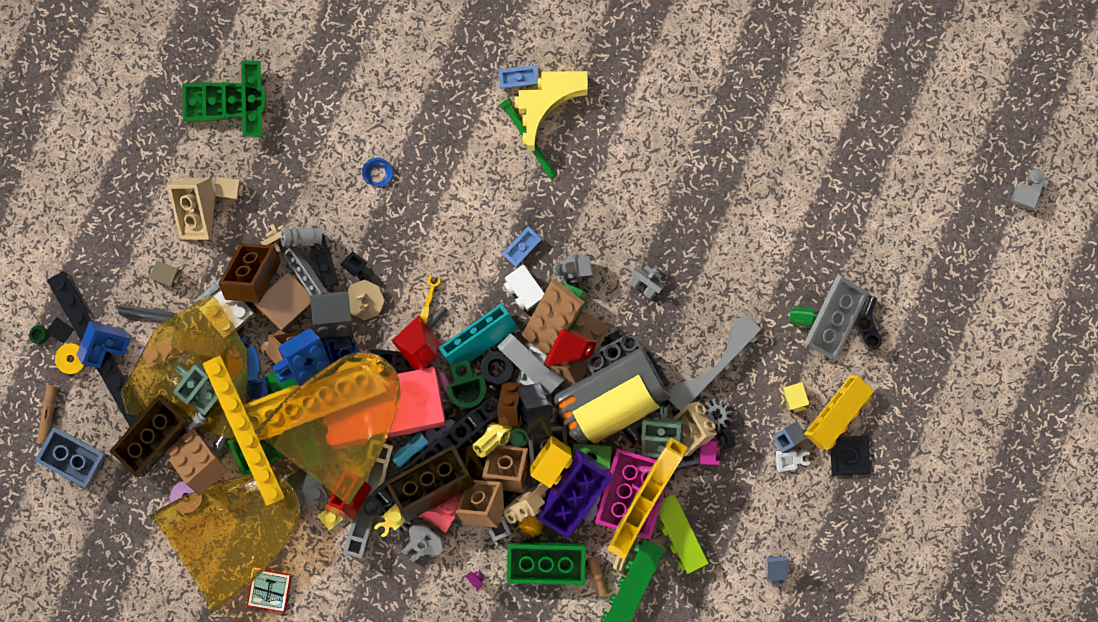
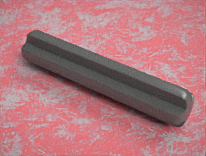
[118,304,175,323]

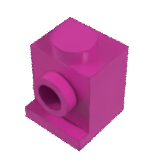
[699,438,720,465]

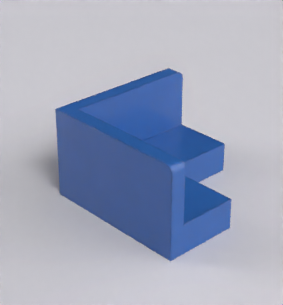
[77,321,131,369]

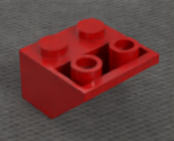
[324,472,372,520]

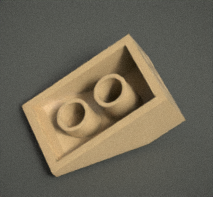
[167,178,215,240]

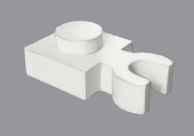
[776,449,810,472]

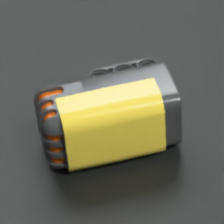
[554,334,671,444]

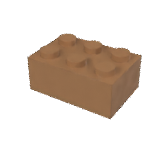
[164,428,228,496]

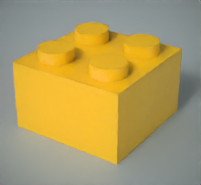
[530,436,573,488]

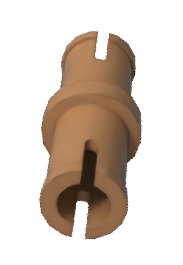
[586,556,609,597]

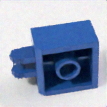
[272,328,332,387]

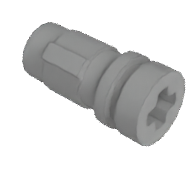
[281,227,322,247]

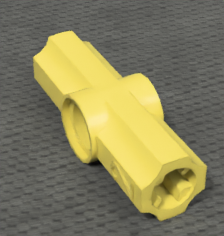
[473,416,523,458]

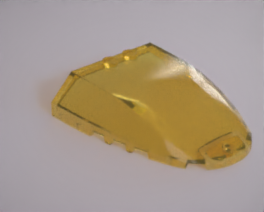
[255,352,401,505]
[149,474,301,614]

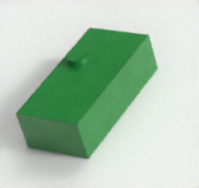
[507,541,585,585]

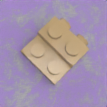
[672,402,717,457]
[503,483,549,524]

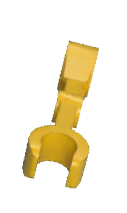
[420,275,441,323]

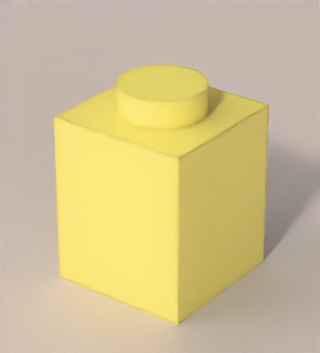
[783,382,809,413]

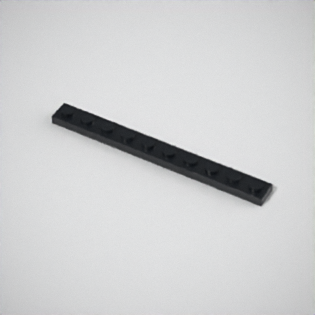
[47,271,144,427]

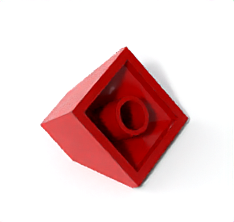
[391,315,442,370]
[544,329,597,367]

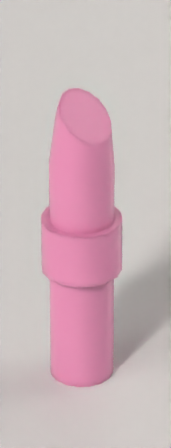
[438,372,455,405]

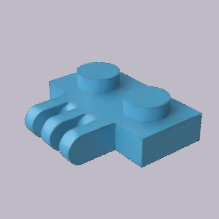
[391,432,428,467]

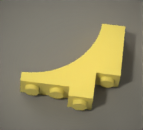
[515,71,588,151]

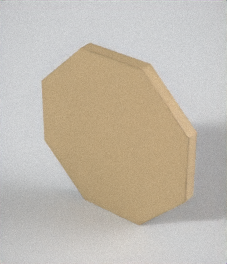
[348,280,385,321]

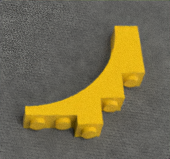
[607,438,688,559]

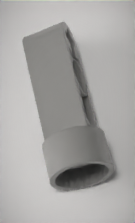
[497,333,565,398]

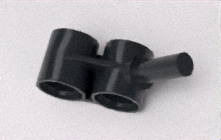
[855,296,882,350]

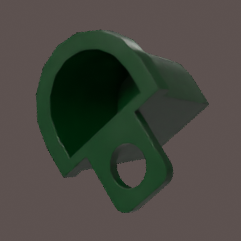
[446,360,486,409]

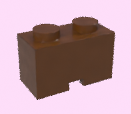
[497,382,522,426]

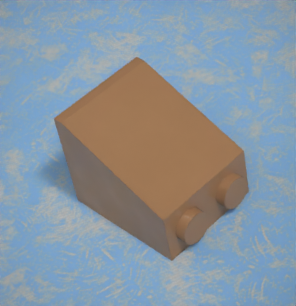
[254,272,311,332]

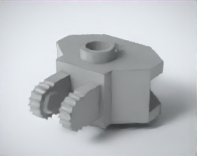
[553,254,597,283]
[401,518,445,562]

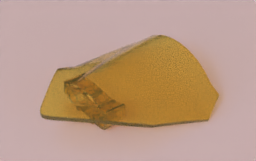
[121,296,248,439]

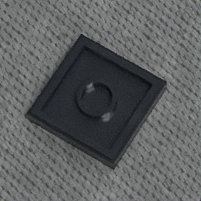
[830,436,870,476]

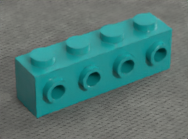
[439,304,518,372]

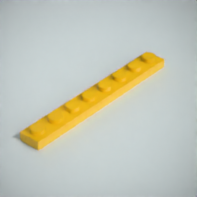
[202,355,285,506]

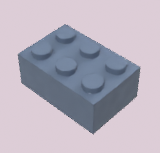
[35,427,108,489]

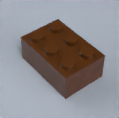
[218,243,281,302]

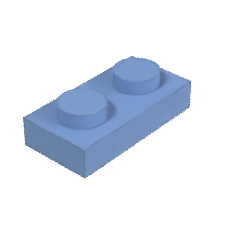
[498,65,538,89]
[502,226,542,267]

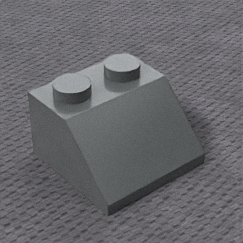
[310,291,353,339]
[278,466,330,516]

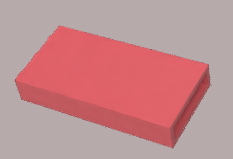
[323,367,447,450]

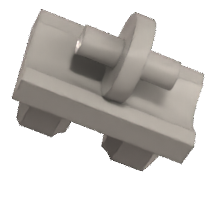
[629,265,665,299]

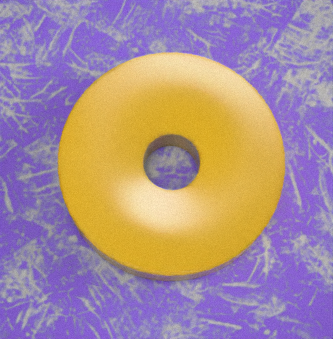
[55,343,85,374]

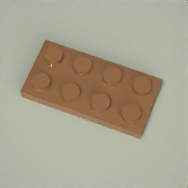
[522,279,585,356]
[546,311,611,389]

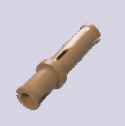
[36,385,58,443]

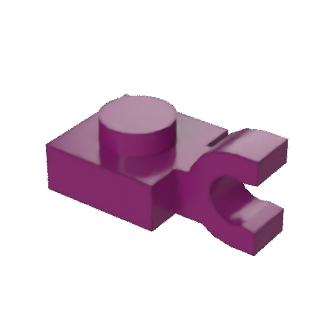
[465,571,485,590]

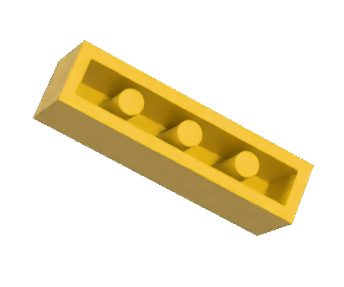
[804,375,874,451]

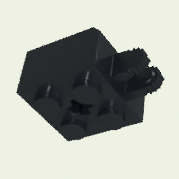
[518,382,554,440]

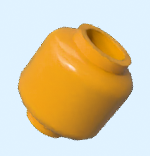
[518,515,545,538]

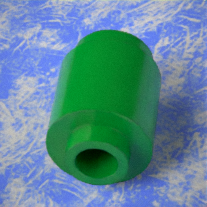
[789,306,818,327]

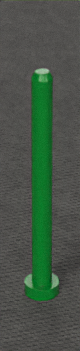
[499,98,556,179]

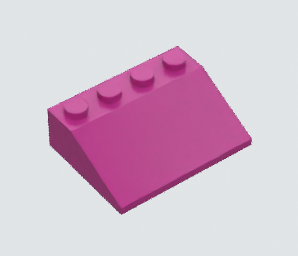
[594,448,668,540]

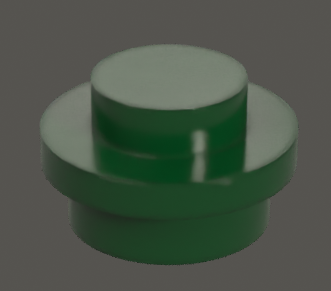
[29,325,49,345]
[510,428,528,447]

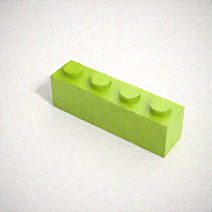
[657,494,709,574]

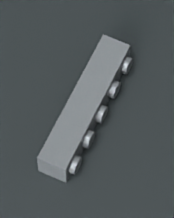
[282,247,328,295]

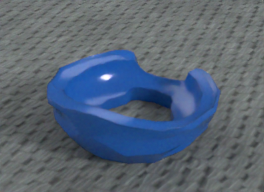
[362,158,393,187]

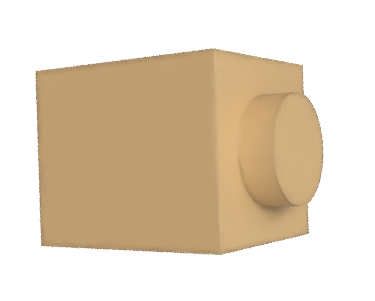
[214,177,244,201]

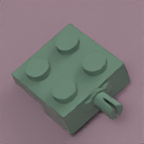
[173,361,219,416]
[641,406,683,458]

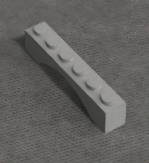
[668,313,761,412]
[343,441,394,559]

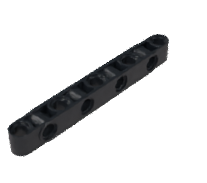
[362,397,498,516]

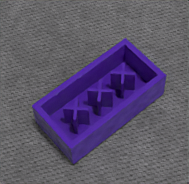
[535,449,613,538]

